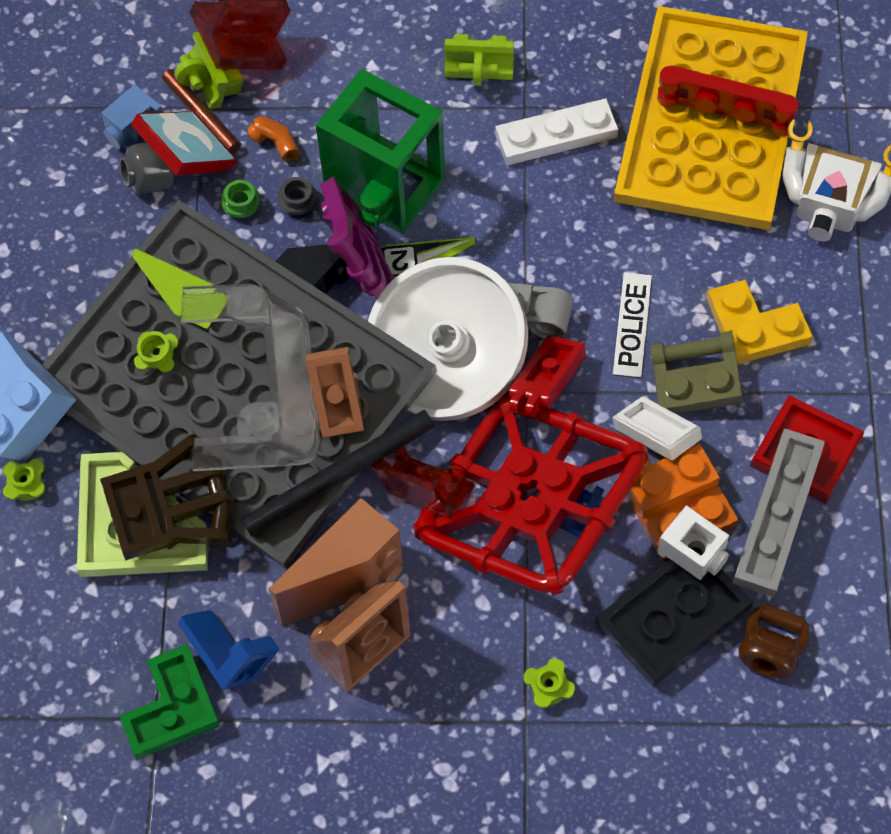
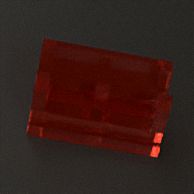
[371,447,475,519]

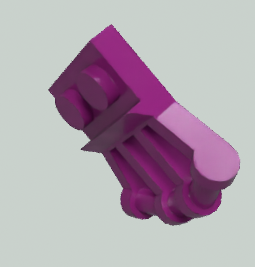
[320,177,394,300]

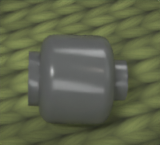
[119,142,175,195]

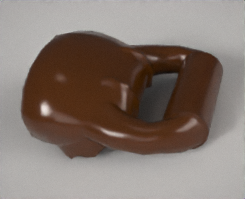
[739,604,810,679]

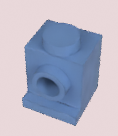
[101,84,163,150]

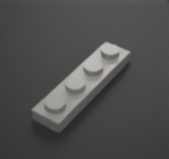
[733,428,825,597]

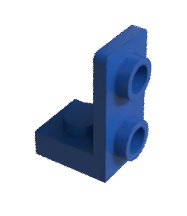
[178,610,280,690]

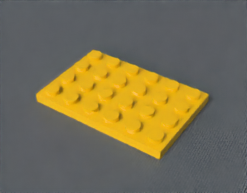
[614,6,808,230]

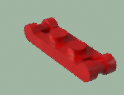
[657,66,799,136]

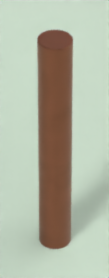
[162,69,241,154]

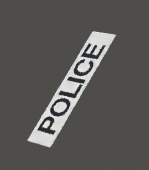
[613,272,652,377]

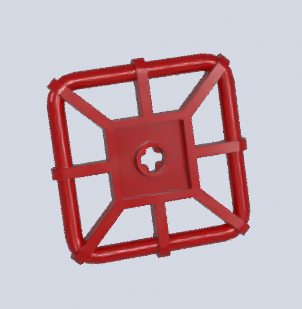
[413,395,649,596]

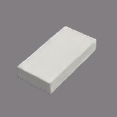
[612,396,702,461]

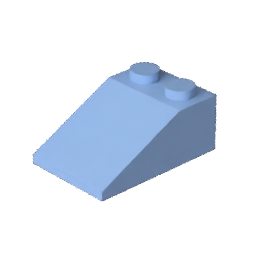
[0,325,77,463]

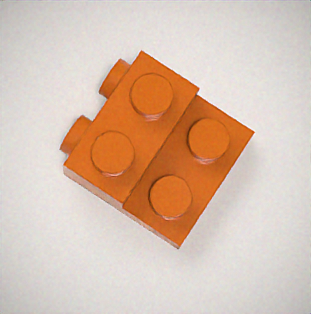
[626,443,739,561]

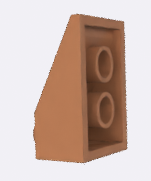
[269,498,403,626]
[308,581,411,693]

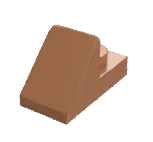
[306,347,364,438]

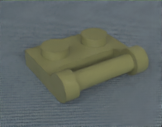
[650,330,744,414]

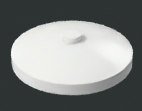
[368,257,528,421]

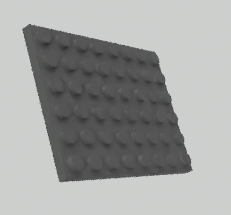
[42,199,437,569]

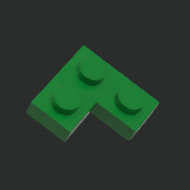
[119,644,220,761]

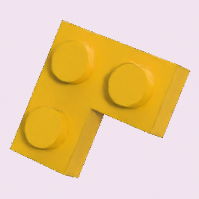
[706,280,813,365]

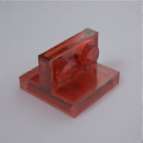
[189,0,291,70]

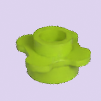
[134,331,179,373]
[3,459,45,501]
[524,659,575,708]

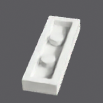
[495,98,618,166]

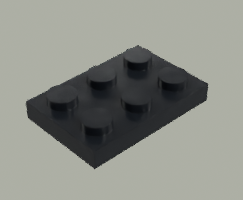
[595,547,753,687]

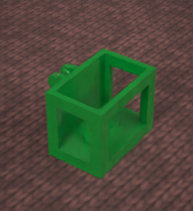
[316,68,446,235]

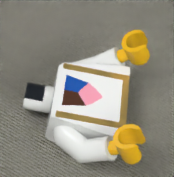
[782,119,891,242]

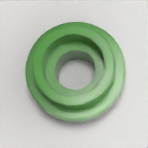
[221,180,261,218]

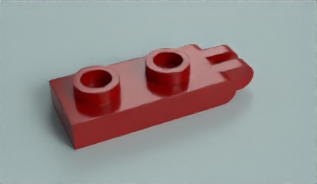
[509,335,586,417]

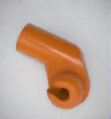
[247,116,300,162]

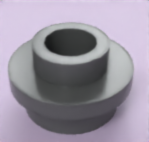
[278,177,317,215]

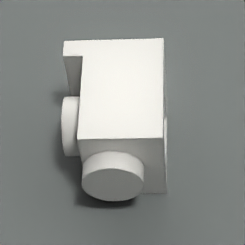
[657,505,729,580]

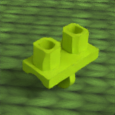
[174,31,243,109]
[444,34,514,86]

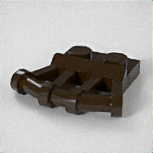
[100,434,234,561]

